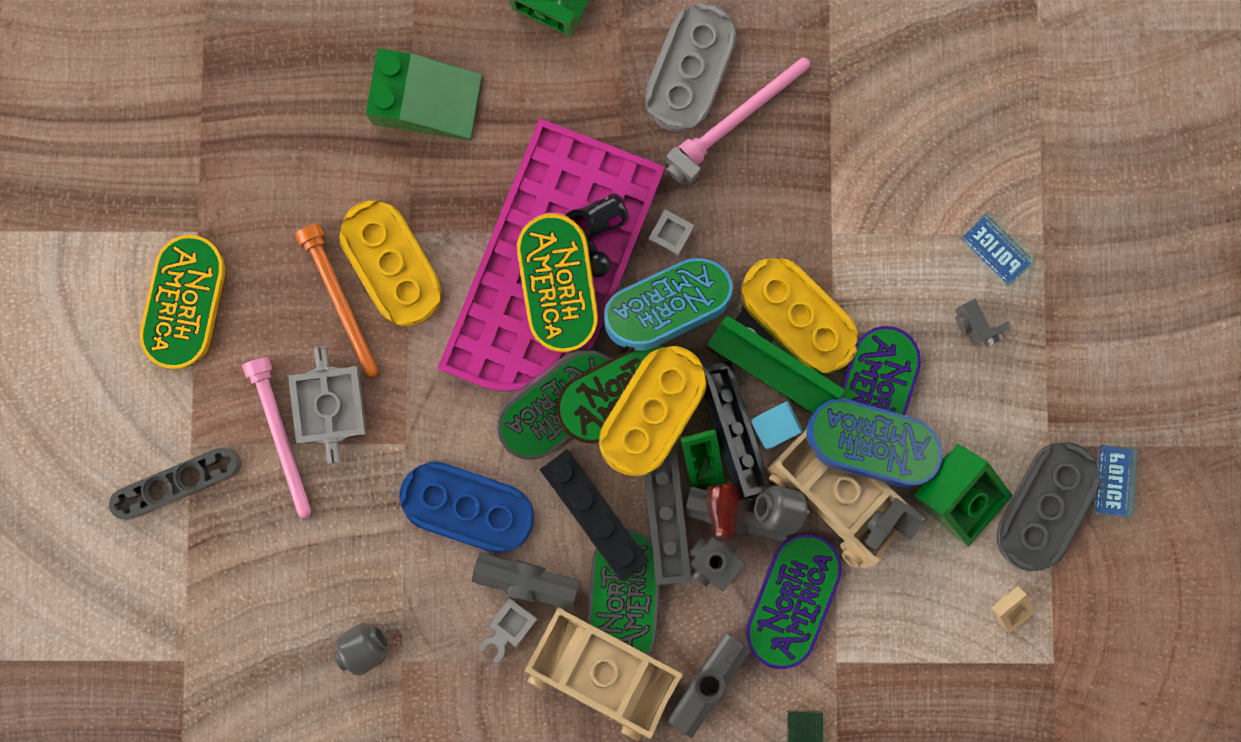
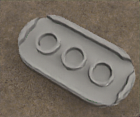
[645,3,736,132]

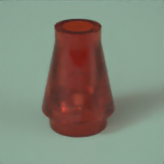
[705,484,740,537]

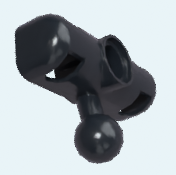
[565,193,630,278]

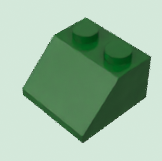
[913,444,1013,547]

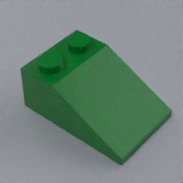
[366,48,482,140]

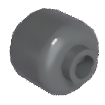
[754,486,810,535]
[334,623,389,676]

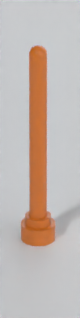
[295,223,378,377]

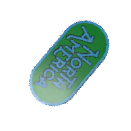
[604,258,733,351]

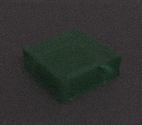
[787,710,823,742]

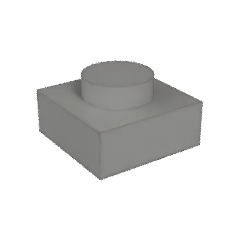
[665,146,701,186]
[648,210,695,257]

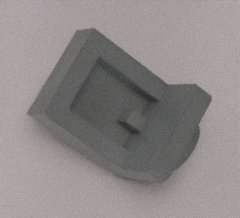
[955,299,1012,347]
[865,498,925,551]

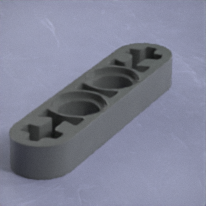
[109,447,241,520]

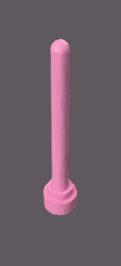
[677,58,810,166]
[242,357,311,518]

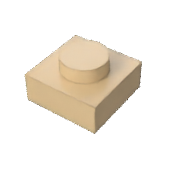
[991,586,1036,634]

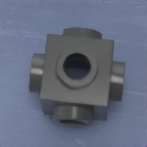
[688,536,745,592]

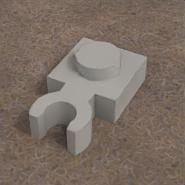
[478,597,538,663]

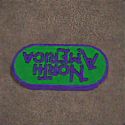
[840,326,921,415]
[746,534,842,669]

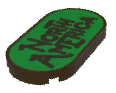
[556,344,670,444]

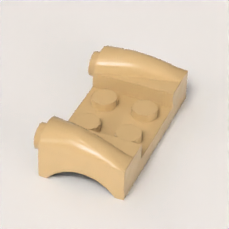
[766,428,908,569]
[524,608,683,742]

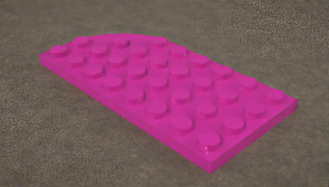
[437,118,665,392]

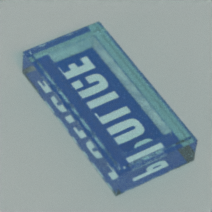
[960,213,1035,286]
[1094,445,1138,518]

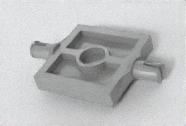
[288,346,367,464]

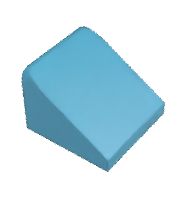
[751,401,804,450]

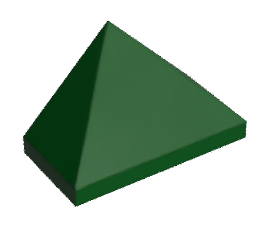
[681,429,725,489]

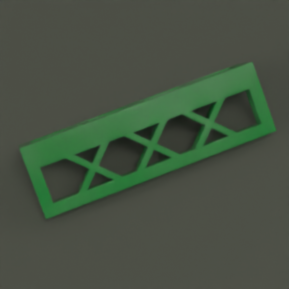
[706,315,845,414]

